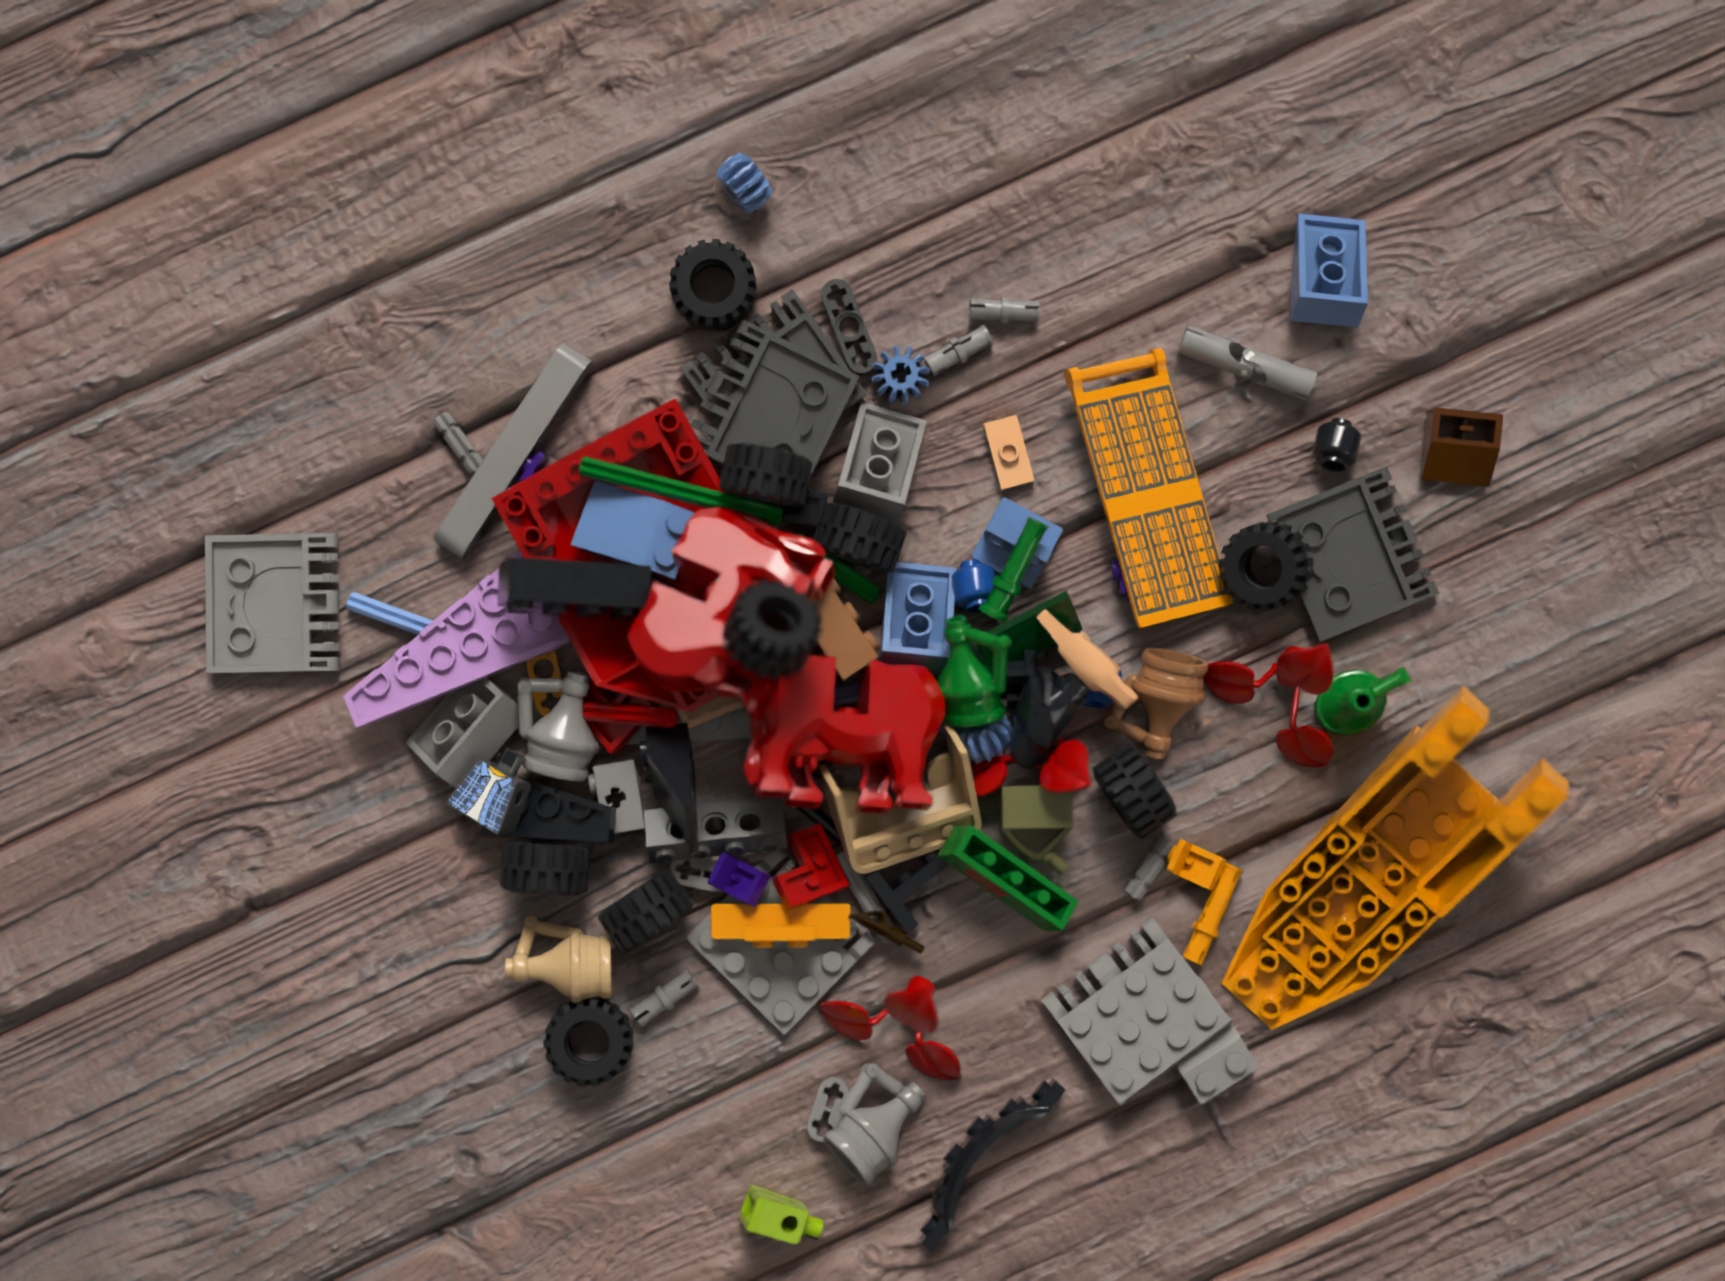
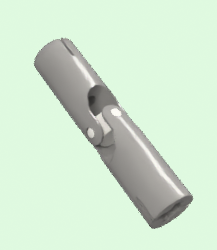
[1177,325,1317,401]

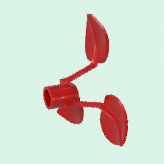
[1204,643,1334,767]
[970,673,1092,797]
[818,976,962,1080]

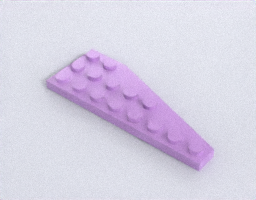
[343,551,571,730]

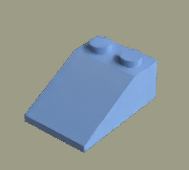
[1290,213,1368,328]
[570,480,695,584]
[879,562,956,677]

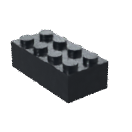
[497,557,651,620]

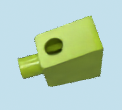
[738,1184,824,1245]

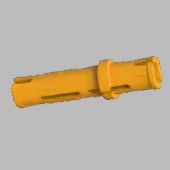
[1182,863,1243,966]

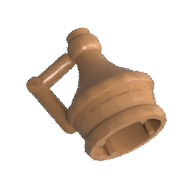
[1104,648,1208,759]

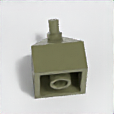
[999,785,1073,874]

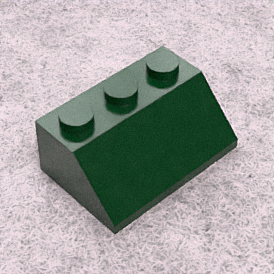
[971,591,1083,669]

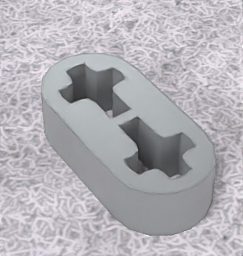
[670,858,724,892]
[807,1076,849,1142]

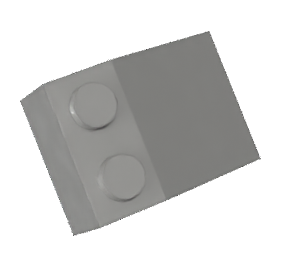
[832,401,927,524]
[1175,976,1260,1105]

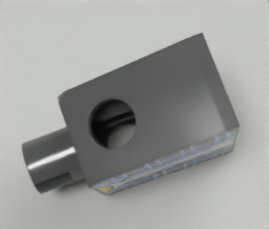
[446,748,531,837]

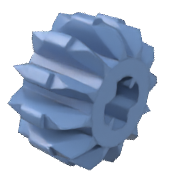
[717,152,772,213]
[872,346,930,404]
[955,715,1013,764]

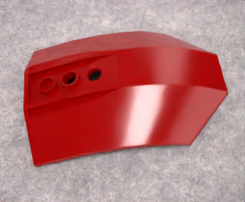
[491,398,752,712]

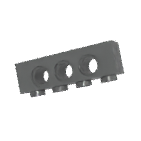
[644,797,788,864]

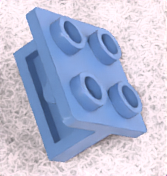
[972,498,1063,589]

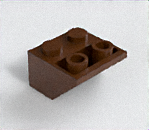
[1420,407,1503,487]

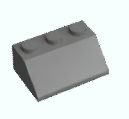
[406,677,519,788]

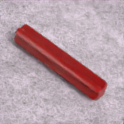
[583,702,677,727]

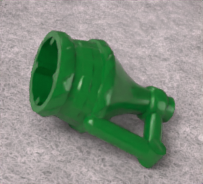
[936,616,1011,727]
[1314,666,1411,736]

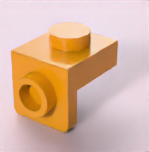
[1167,839,1226,891]

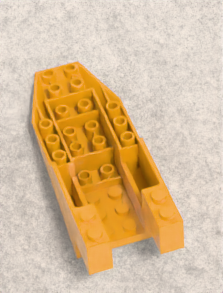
[1221,686,1569,1030]

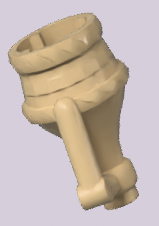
[505,916,611,1004]

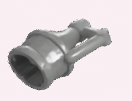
[518,670,599,781]
[823,1063,926,1186]

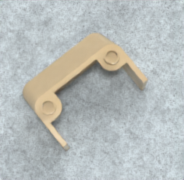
[819,723,982,874]

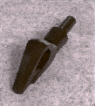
[848,910,925,954]

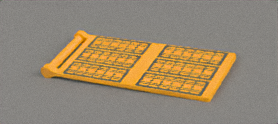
[1064,348,1233,628]

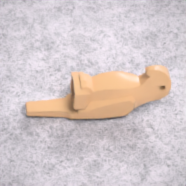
[1037,609,1138,709]

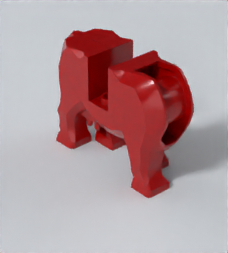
[628,507,836,722]
[744,655,945,814]

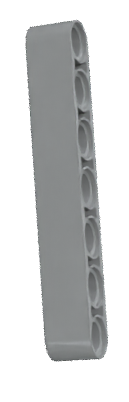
[434,343,593,559]

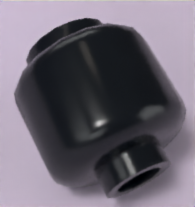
[1313,418,1361,472]

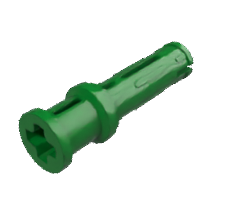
[978,517,1049,622]

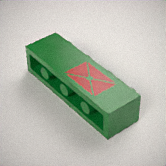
[937,825,1079,931]

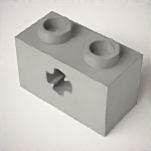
[588,760,645,833]

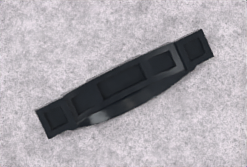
[920,1078,1066,1252]

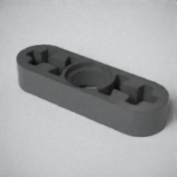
[821,279,877,376]

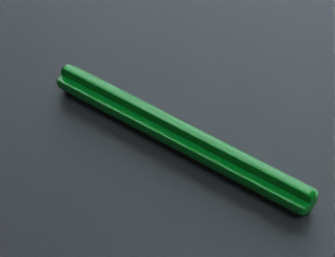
[578,457,783,526]

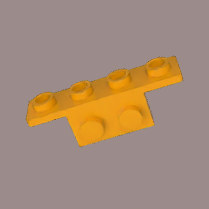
[711,903,850,947]

